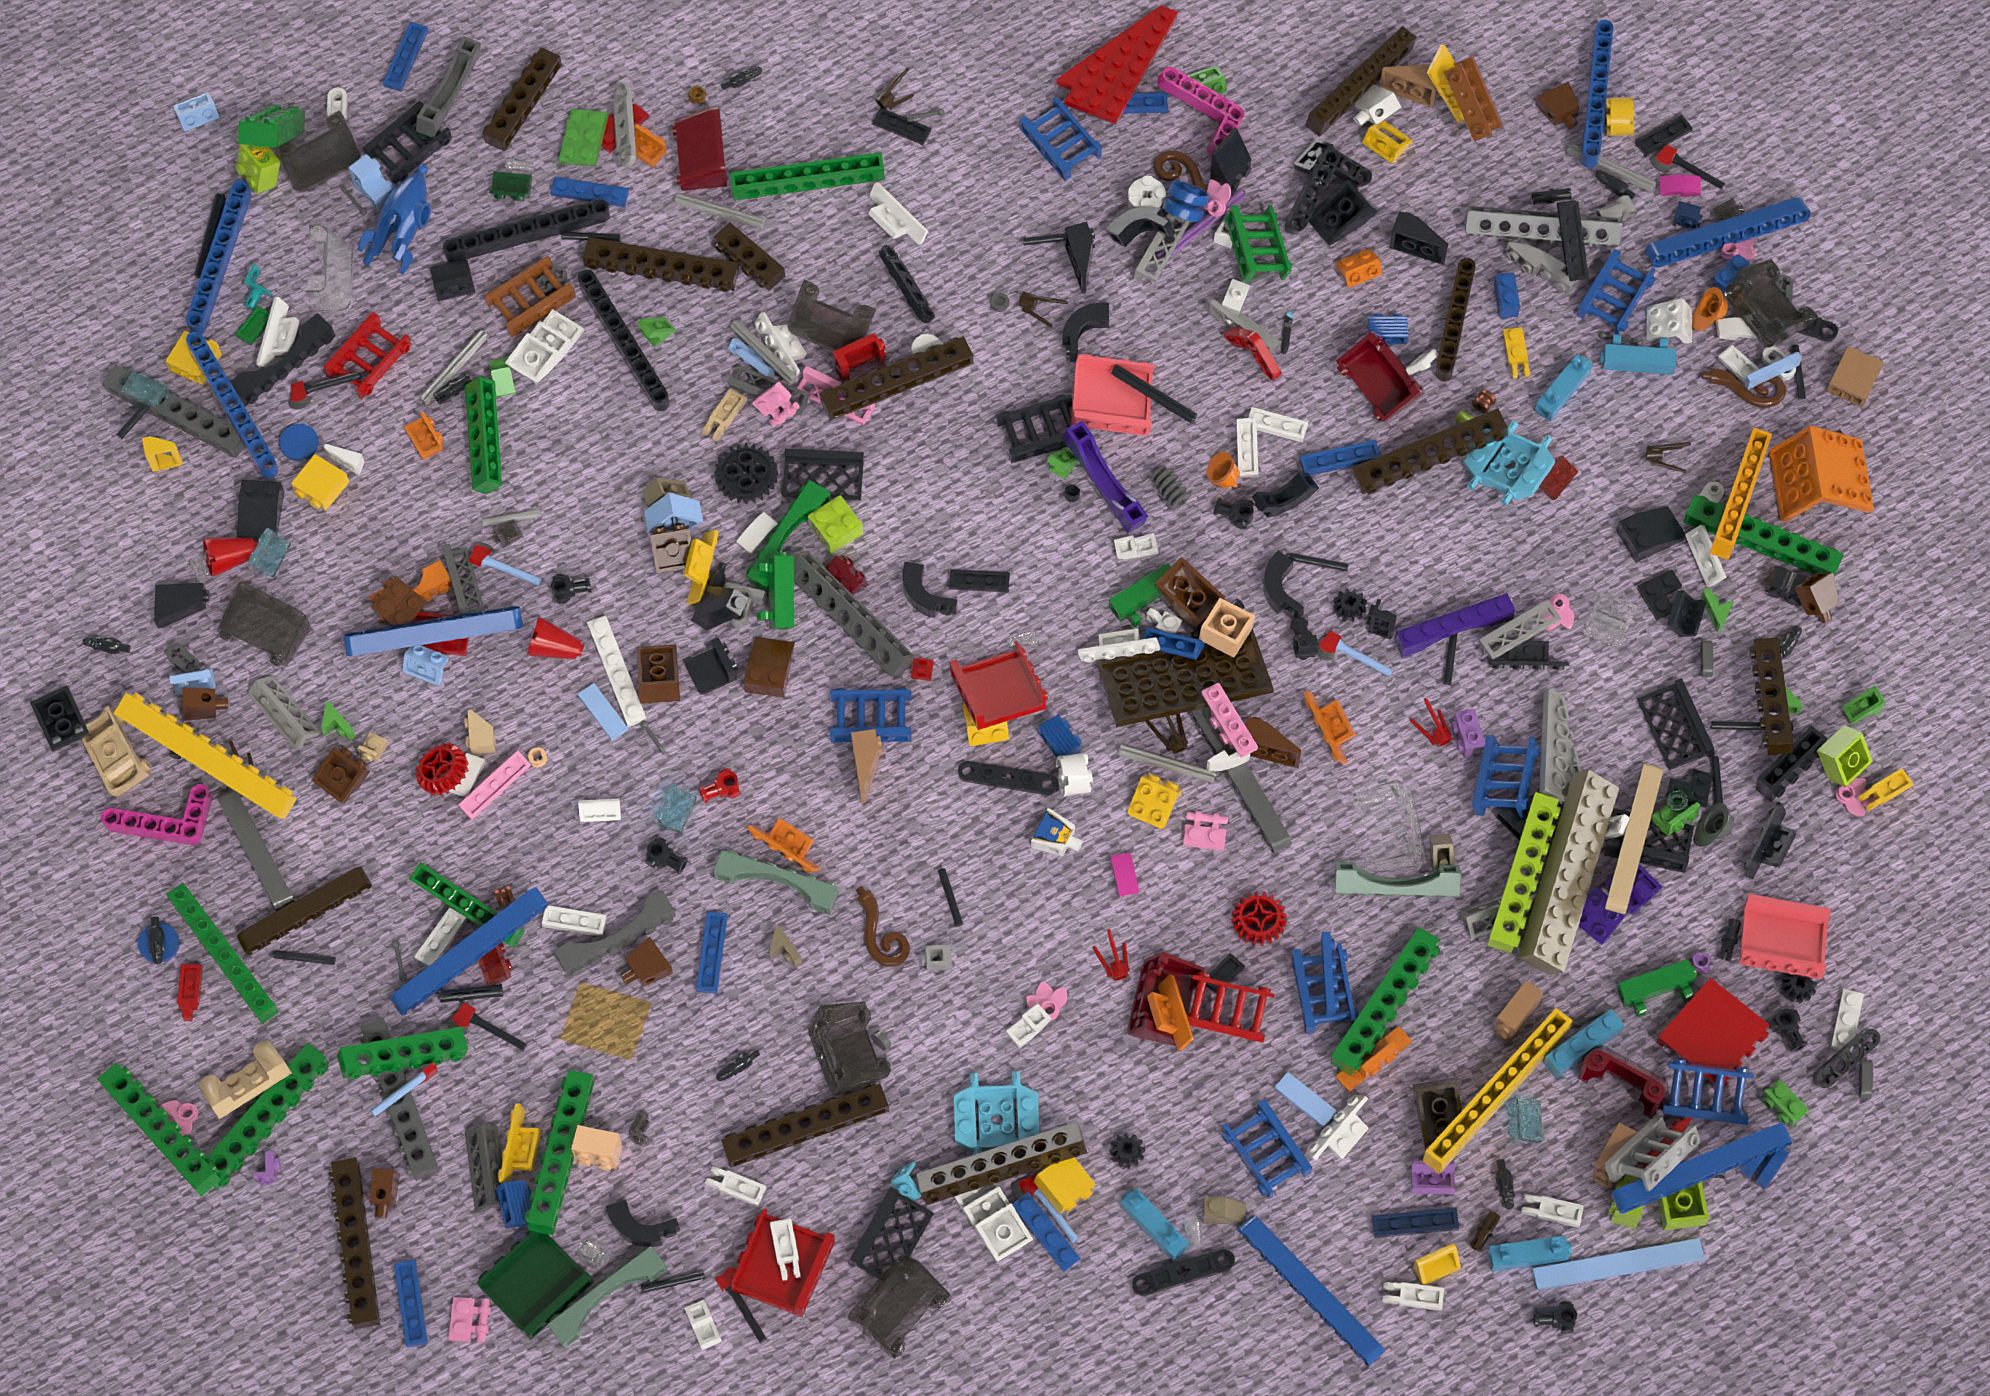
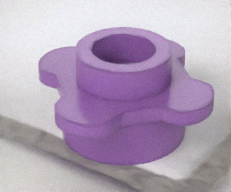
[1691,952,1711,974]

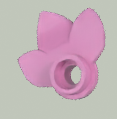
[1202,180,1231,217]
[1720,239,1757,260]
[1540,594,1574,631]
[1835,778,1876,817]
[1026,982,1067,1021]
[159,1100,198,1136]

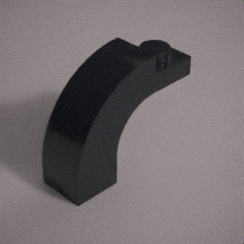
[1106,206,1176,247]
[1062,302,1109,362]
[1251,473,1319,518]
[1263,550,1305,618]
[902,562,958,618]
[606,1200,680,1247]

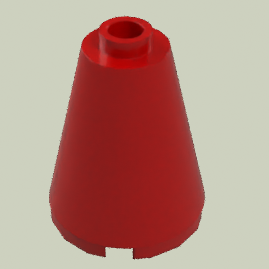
[203,537,260,577]
[527,617,584,660]

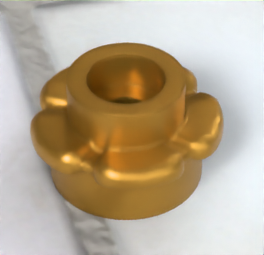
[688,86,707,104]

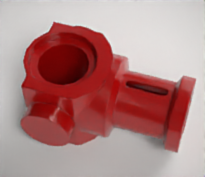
[698,768,741,804]

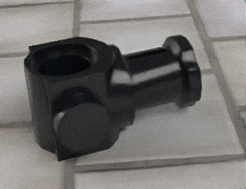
[1213,498,1254,529]
[551,574,592,604]
[1290,617,1319,660]
[644,837,688,874]
[1768,1008,1808,1053]
[1533,1301,1578,1334]

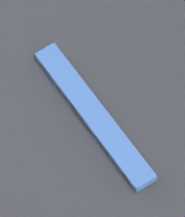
[1532,1238,1705,1291]

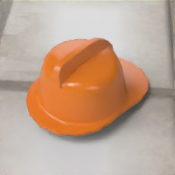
[1692,287,1728,331]
[1206,451,1240,489]

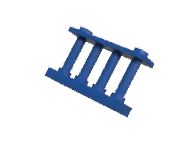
[1019,96,1102,181]
[1577,249,1656,334]
[830,688,912,742]
[1472,735,1540,818]
[1291,943,1359,1034]
[1661,1058,1754,1125]
[1221,1099,1312,1199]

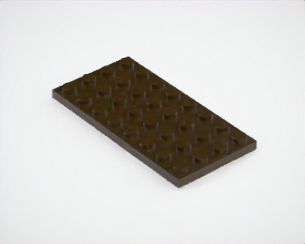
[1097,628,1274,728]

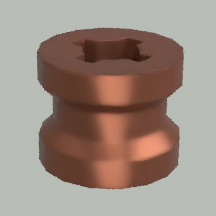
[1472,389,1497,414]
[494,885,515,909]

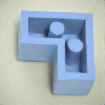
[348,154,395,210]
[644,493,703,532]

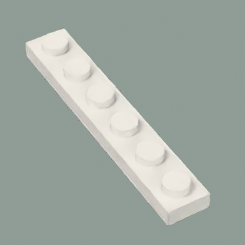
[587,615,647,727]

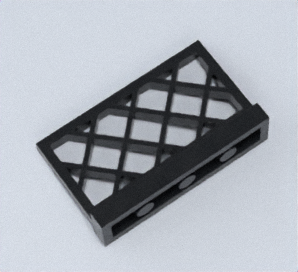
[782,448,865,501]
[1637,678,1715,770]
[1604,808,1694,873]
[848,1187,934,1287]

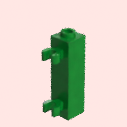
[756,552,794,630]
[1109,563,1171,627]
[1616,959,1697,1017]

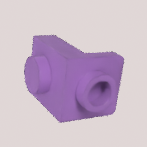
[253,1151,281,1185]

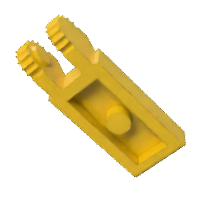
[1503,327,1530,378]
[1858,768,1914,812]

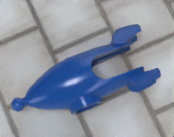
[357,164,431,275]

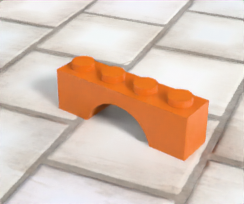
[369,560,453,622]

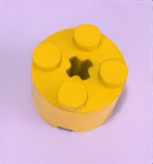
[1606,97,1634,136]

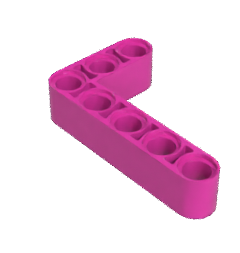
[1157,67,1244,157]
[101,784,212,845]

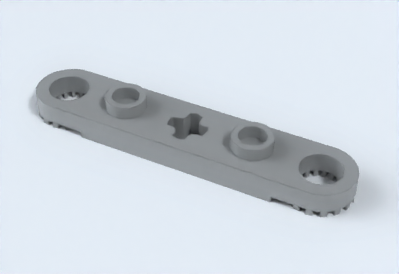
[613,82,636,168]

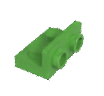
[1187,65,1227,100]
[1651,800,1700,836]
[1761,1079,1810,1127]

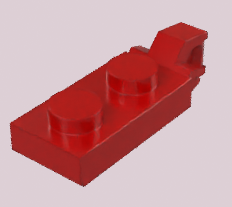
[177,964,203,1021]

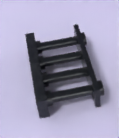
[363,101,452,184]
[1556,200,1589,282]
[996,394,1072,464]

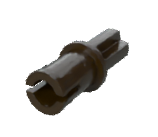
[1469,1211,1500,1252]

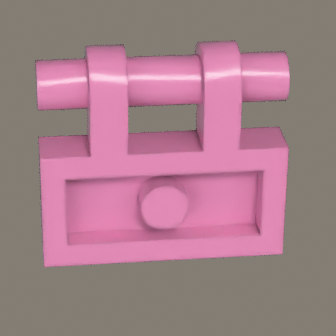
[752,381,800,427]
[1183,811,1228,851]
[449,1297,491,1343]

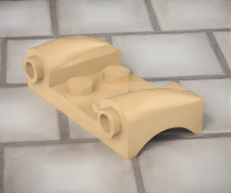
[82,706,152,797]
[199,1041,291,1119]

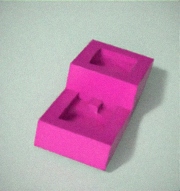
[1660,175,1701,197]
[1110,852,1140,897]

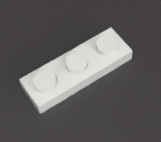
[1248,407,1308,443]
[1237,418,1259,478]
[1685,525,1726,587]
[542,905,607,937]
[414,908,468,967]
[1830,989,1864,1053]

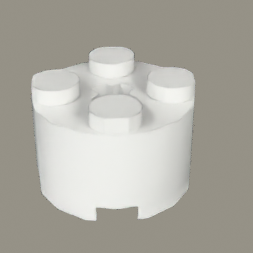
[1128,176,1166,213]
[1056,753,1093,796]

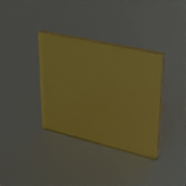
[561,983,652,1060]

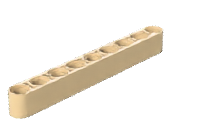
[1605,763,1664,914]

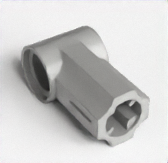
[1596,195,1638,221]

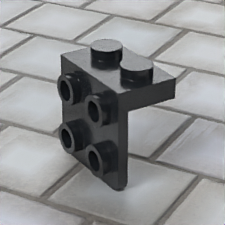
[430,259,476,301]
[685,637,738,695]

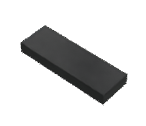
[872,107,932,145]
[1635,115,1693,157]
[949,569,1010,593]

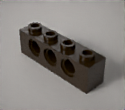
[714,222,785,291]

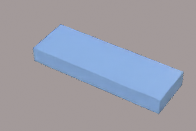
[1744,352,1802,389]
[578,683,628,741]
[1274,1072,1337,1128]

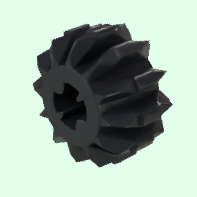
[1333,588,1367,622]
[1781,973,1817,1004]
[1109,1132,1145,1170]

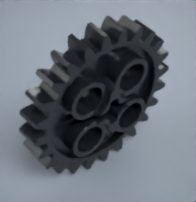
[714,443,778,504]

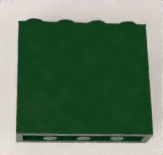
[477,1231,594,1341]

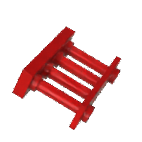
[323,312,411,400]
[1187,972,1275,1043]

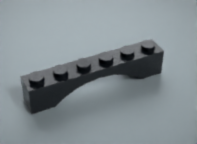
[230,313,335,407]

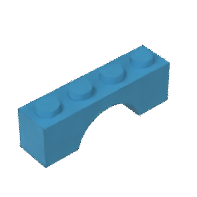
[1544,1009,1624,1079]

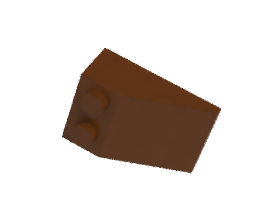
[1154,557,1225,631]
[744,637,795,698]
[636,644,680,704]
[1245,717,1302,768]

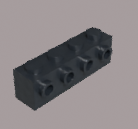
[1756,726,1827,802]

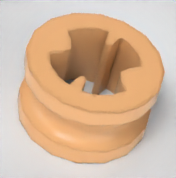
[528,747,547,767]

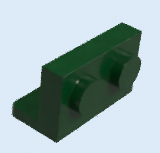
[489,171,532,202]

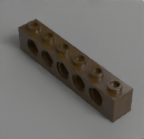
[483,47,562,152]
[1750,637,1793,755]

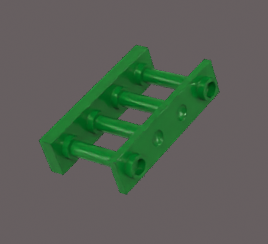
[1224,205,1292,282]

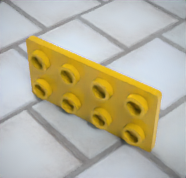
[1427,45,1464,123]

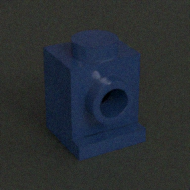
[1672,201,1703,228]

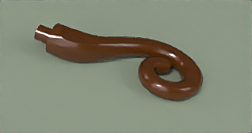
[1153,150,1208,192]
[1702,368,1786,408]
[856,886,910,967]

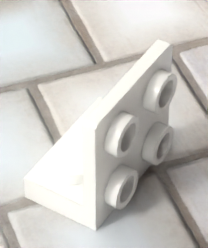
[1646,298,1692,343]

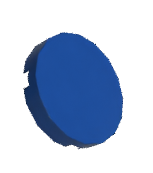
[279,424,319,461]
[138,923,180,963]

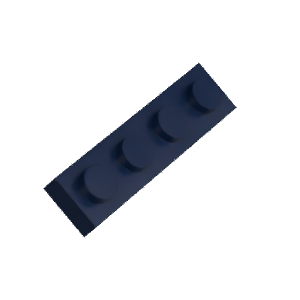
[1371,1207,1459,1238]

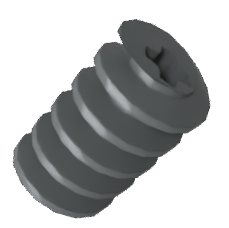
[1150,467,1191,510]

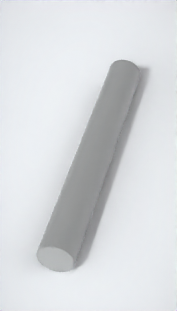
[482,509,542,526]

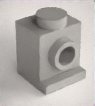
[922,944,952,971]

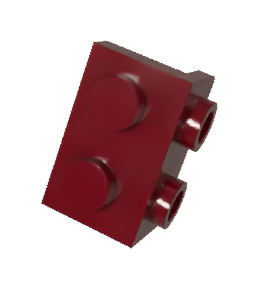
[825,555,869,595]

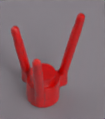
[1410,698,1452,747]
[1092,929,1130,981]

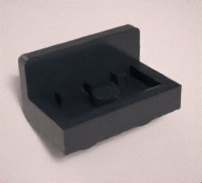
[1667,590,1706,637]

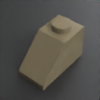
[642,478,691,507]
[1429,834,1454,871]
[1203,1196,1246,1224]

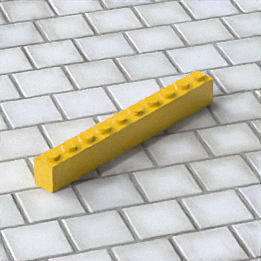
[113,692,297,819]
[1423,1008,1573,1174]

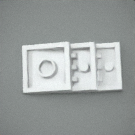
[505,309,585,384]
[954,1184,1033,1262]

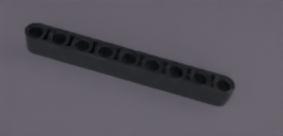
[443,199,610,262]
[578,269,670,411]

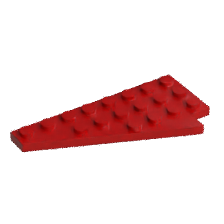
[1056,5,1178,125]

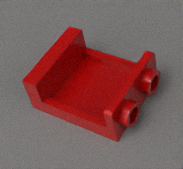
[833,333,886,383]

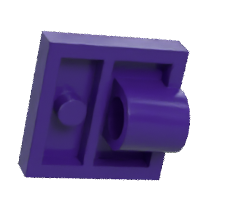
[1603,864,1663,915]
[1578,886,1629,945]

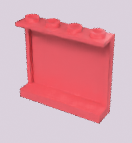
[1071,354,1155,436]
[1739,894,1831,979]

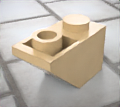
[465,710,496,755]

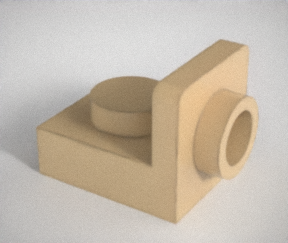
[357,732,389,762]

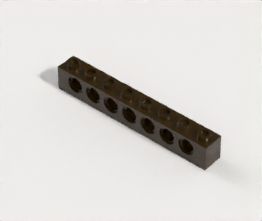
[1305,26,1417,137]
[583,237,739,292]
[820,336,974,421]
[1352,408,1508,495]
[721,1083,889,1168]
[916,1122,1087,1206]
[329,1157,381,1330]

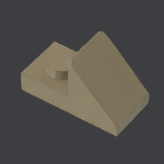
[769,925,802,968]

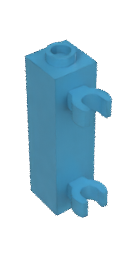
[1600,334,1676,375]
[1535,354,1593,422]
[1121,1188,1189,1261]
[1488,1235,1572,1272]

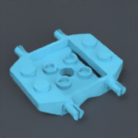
[1464,420,1555,506]
[954,1071,1040,1155]

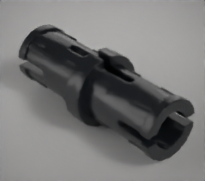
[1531,188,1572,204]
[433,374,472,405]
[1718,918,1742,961]

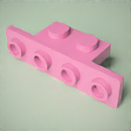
[1202,683,1258,758]

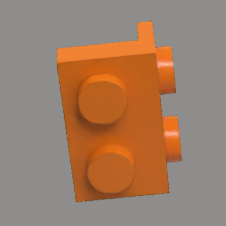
[634,124,667,168]
[1335,248,1382,288]
[404,412,444,460]

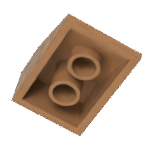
[1380,65,1439,108]
[851,729,883,803]

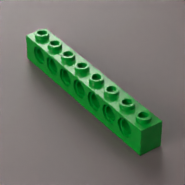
[730,152,885,201]
[1683,494,1844,577]
[166,883,279,1024]
[1331,927,1441,1076]
[195,1043,329,1191]
[97,1062,221,1197]
[525,1070,594,1235]

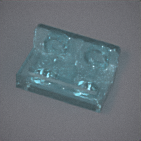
[248,528,291,577]
[656,784,697,834]

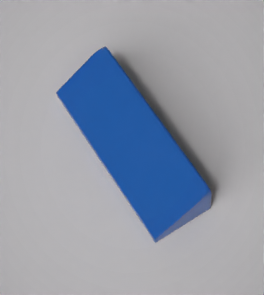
[1143,627,1205,660]

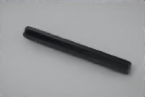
[194,193,226,278]
[1111,364,1197,423]

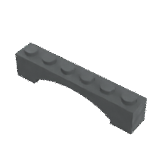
[416,36,481,138]
[554,890,676,976]

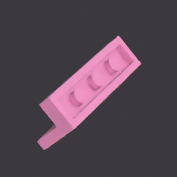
[797,366,875,425]

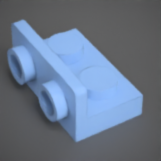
[173,92,219,131]
[402,645,449,686]
[170,668,216,695]

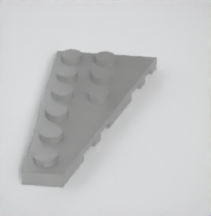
[1540,689,1581,805]

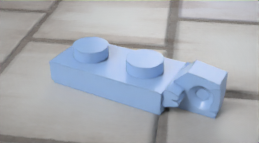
[728,338,776,376]

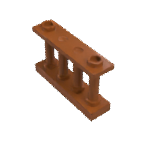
[1444,56,1503,142]
[484,256,576,337]

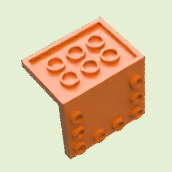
[1769,426,1874,522]

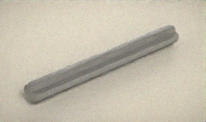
[1567,143,1655,191]
[675,193,765,229]
[731,320,797,384]
[419,330,488,405]
[1118,744,1216,783]

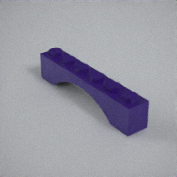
[1062,420,1148,533]
[1394,593,1515,658]

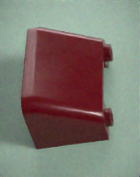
[672,106,727,191]
[1336,331,1425,422]
[1127,951,1205,1046]
[1577,1046,1669,1119]

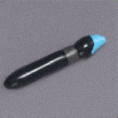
[1281,311,1293,354]

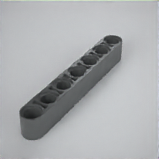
[217,788,294,911]

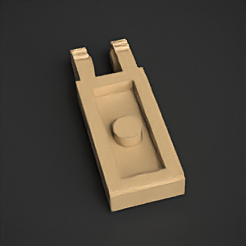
[702,389,747,441]

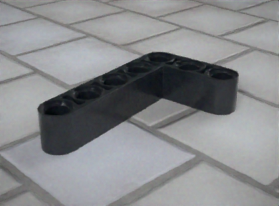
[1284,149,1372,234]

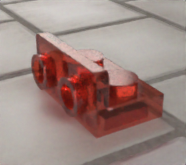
[1539,455,1579,501]
[478,942,513,986]

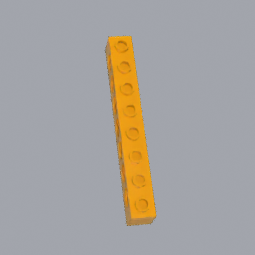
[1709,427,1772,560]

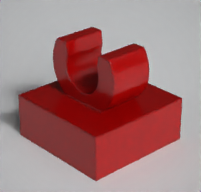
[911,658,934,681]

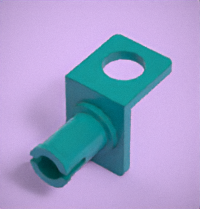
[244,264,273,310]

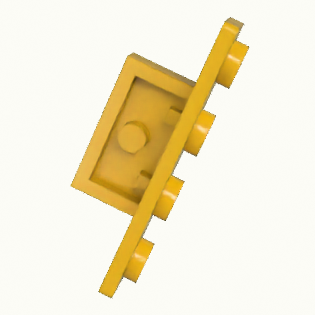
[683,530,718,605]
[498,1103,541,1184]

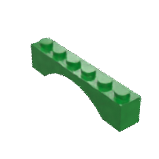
[746,480,831,594]

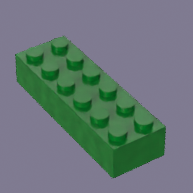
[238,104,305,148]

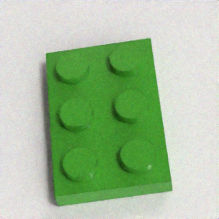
[559,109,609,167]

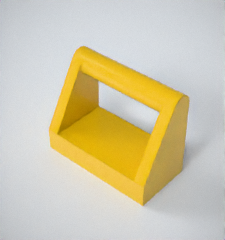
[1362,120,1413,164]
[142,436,183,472]
[1413,1243,1461,1285]

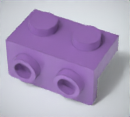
[1451,709,1485,758]
[1411,1160,1455,1194]

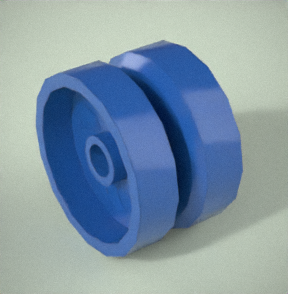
[1162,181,1211,222]
[1739,1148,1791,1190]

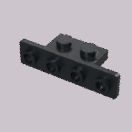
[1487,640,1570,670]
[1744,802,1796,879]

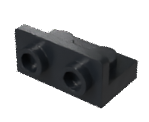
[1293,138,1335,178]
[1366,599,1397,639]

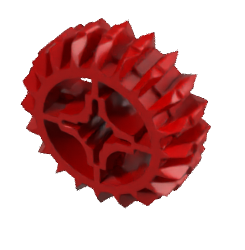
[415,743,469,796]
[1231,891,1287,946]

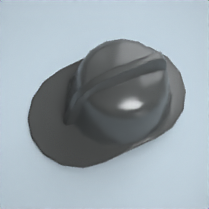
[1693,803,1734,847]

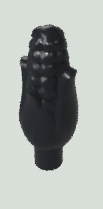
[721,66,762,90]
[1595,170,1636,200]
[708,562,727,587]
[1779,626,1802,659]
[83,637,131,654]
[147,917,165,965]
[716,1048,760,1081]
[1495,1159,1515,1210]

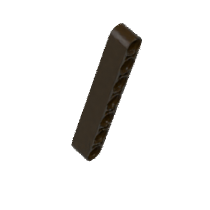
[1435,258,1476,381]
[237,867,372,955]

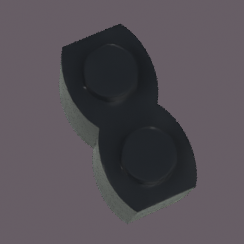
[1765,565,1809,606]

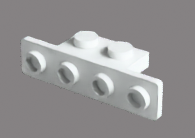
[869,182,928,245]
[256,297,300,369]
[754,312,807,376]
[1078,628,1160,662]
[1304,1095,1369,1160]

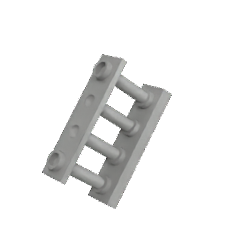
[1604,1115,1701,1191]

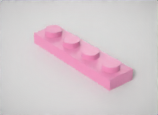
[457,750,531,820]

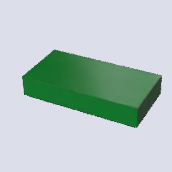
[235,306,270,346]

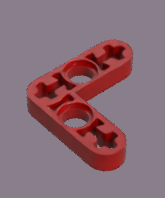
[1224,327,1282,381]

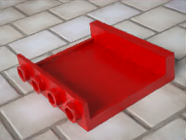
[949,641,1048,730]
[1656,978,1770,1089]
[729,1208,835,1318]

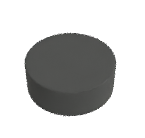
[990,293,1009,312]
[871,1030,891,1051]

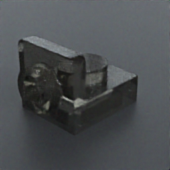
[1713,198,1745,222]
[491,519,524,548]
[628,1110,650,1146]

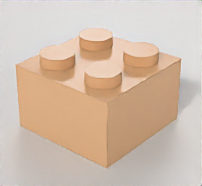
[1199,598,1255,657]
[571,1125,623,1171]

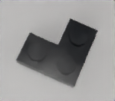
[1637,570,1682,620]
[1666,769,1713,808]

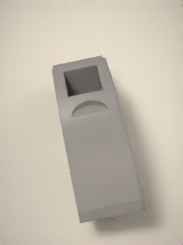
[1505,242,1575,295]

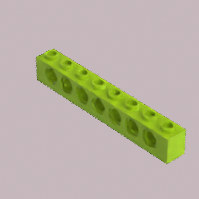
[1487,792,1561,953]

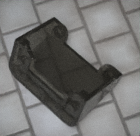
[273,110,361,193]
[1725,259,1818,348]
[787,280,876,351]
[217,581,312,667]
[808,1001,891,1094]
[848,1255,951,1359]

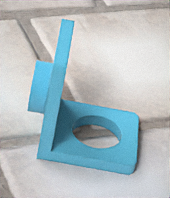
[891,1161,922,1201]

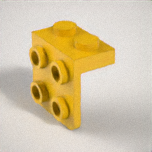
[962,704,1009,746]
[1128,773,1183,829]

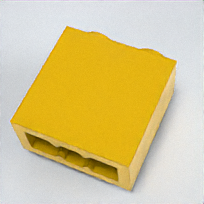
[165,331,222,385]
[291,454,349,512]
[1033,1158,1096,1214]

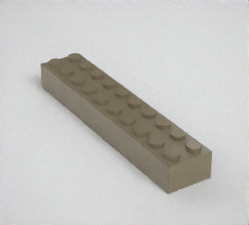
[1518,770,1619,975]

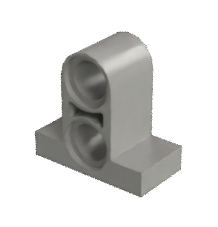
[725,582,766,629]

